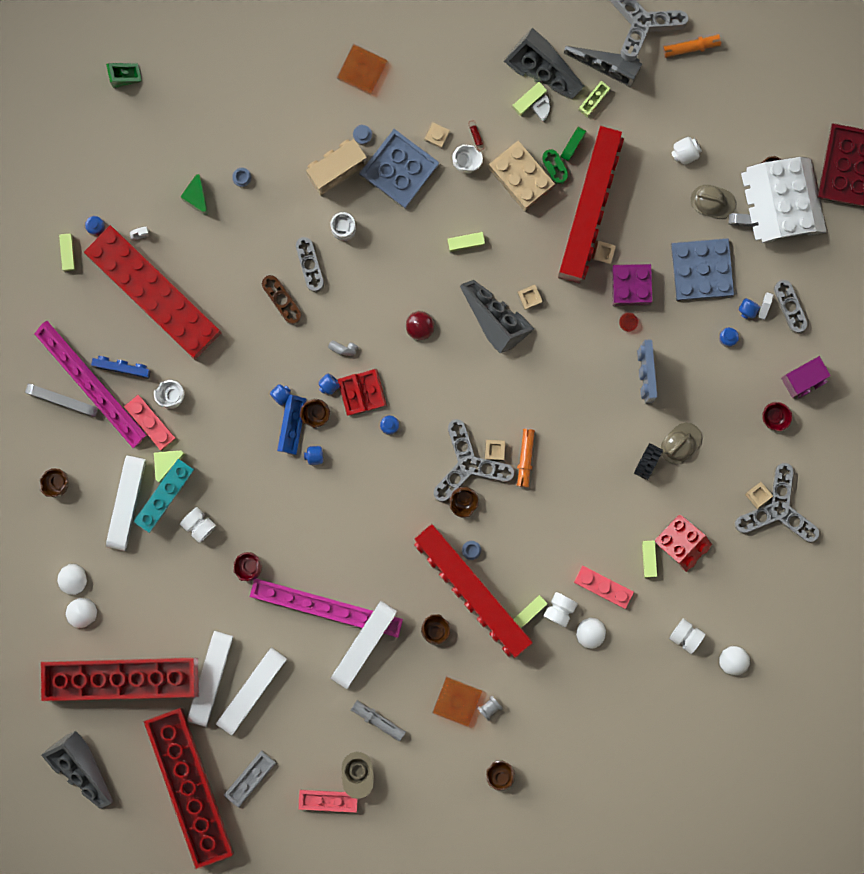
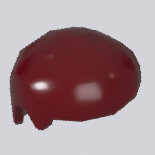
[406,310,434,341]
[762,402,792,431]
[233,552,262,581]

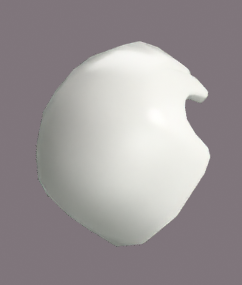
[452,145,483,173]
[154,380,185,409]
[57,564,87,595]
[65,598,97,628]
[576,618,606,649]
[719,646,750,676]

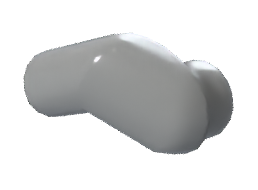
[328,340,358,356]

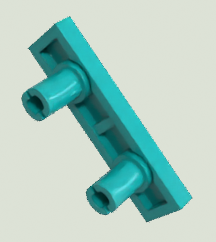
[133,459,194,533]

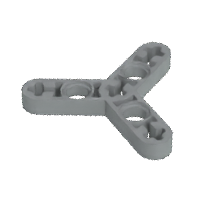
[610,0,688,62]
[433,419,514,502]
[735,463,819,542]

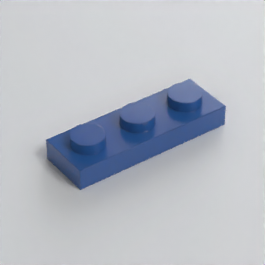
[91,356,151,379]
[277,395,306,455]

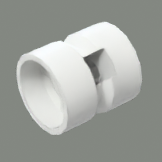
[331,212,356,241]
[180,507,216,543]
[544,592,578,627]
[669,618,706,654]

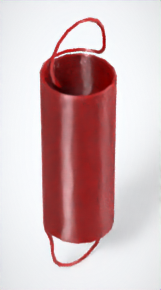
[469,120,484,151]

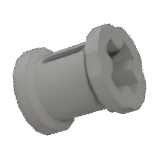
[477,696,503,721]

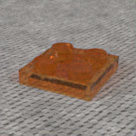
[337,44,388,95]
[432,677,482,727]

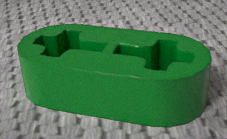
[560,126,587,162]
[542,149,568,184]

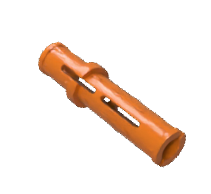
[663,34,721,58]
[517,429,535,487]

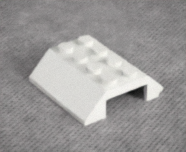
[741,157,827,243]

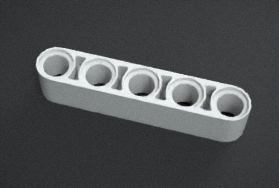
[106,455,146,551]
[330,601,397,689]
[187,631,233,727]
[216,647,287,736]

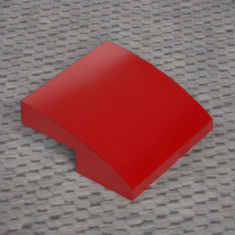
[337,369,387,416]

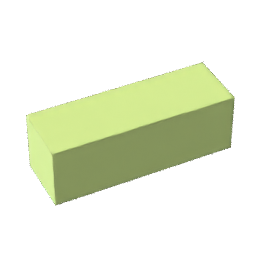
[579,81,610,118]
[512,82,547,116]
[447,232,485,252]
[59,234,76,272]
[642,540,657,578]
[513,595,547,628]

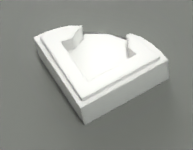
[531,95,550,122]
[130,227,150,240]
[758,292,773,319]

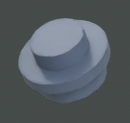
[353,125,372,144]
[232,168,252,187]
[462,541,481,560]

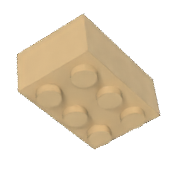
[306,139,367,196]
[488,141,555,211]

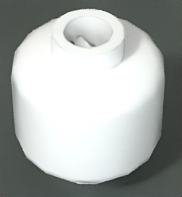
[672,137,701,165]

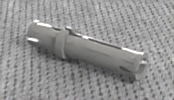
[351,700,406,742]

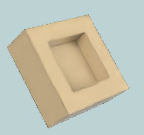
[425,122,450,148]
[591,240,616,264]
[517,285,543,310]
[485,440,505,460]
[745,482,773,509]

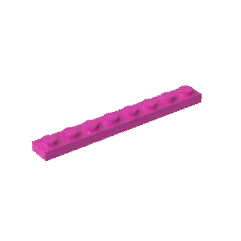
[34,321,147,448]
[249,579,403,638]

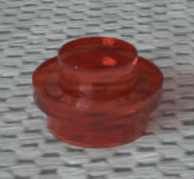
[619,313,638,332]

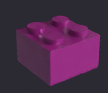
[612,264,652,306]
[781,356,831,399]

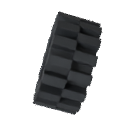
[634,443,663,481]

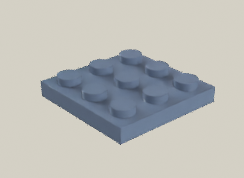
[359,129,439,208]
[671,238,734,301]
[637,340,657,404]

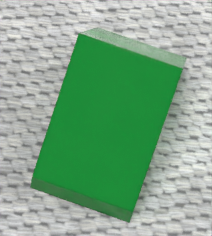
[106,63,142,88]
[181,174,208,215]

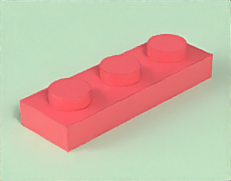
[124,395,176,451]
[574,565,634,609]
[299,790,358,812]

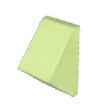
[154,450,185,483]

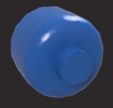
[85,216,105,236]
[739,298,760,319]
[719,327,739,347]
[318,373,340,395]
[270,384,291,406]
[380,415,399,435]
[304,446,323,465]

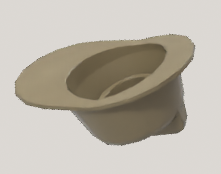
[691,185,736,219]
[661,422,702,464]
[342,752,374,799]

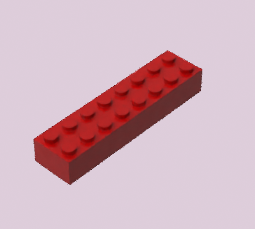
[558,126,624,284]
[84,225,221,360]
[414,524,533,658]
[41,658,199,701]
[143,708,234,869]

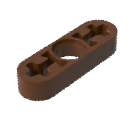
[262,275,301,324]

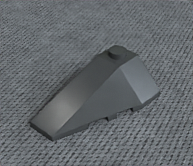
[504,28,584,99]
[564,46,642,88]
[460,280,534,353]
[41,731,113,809]

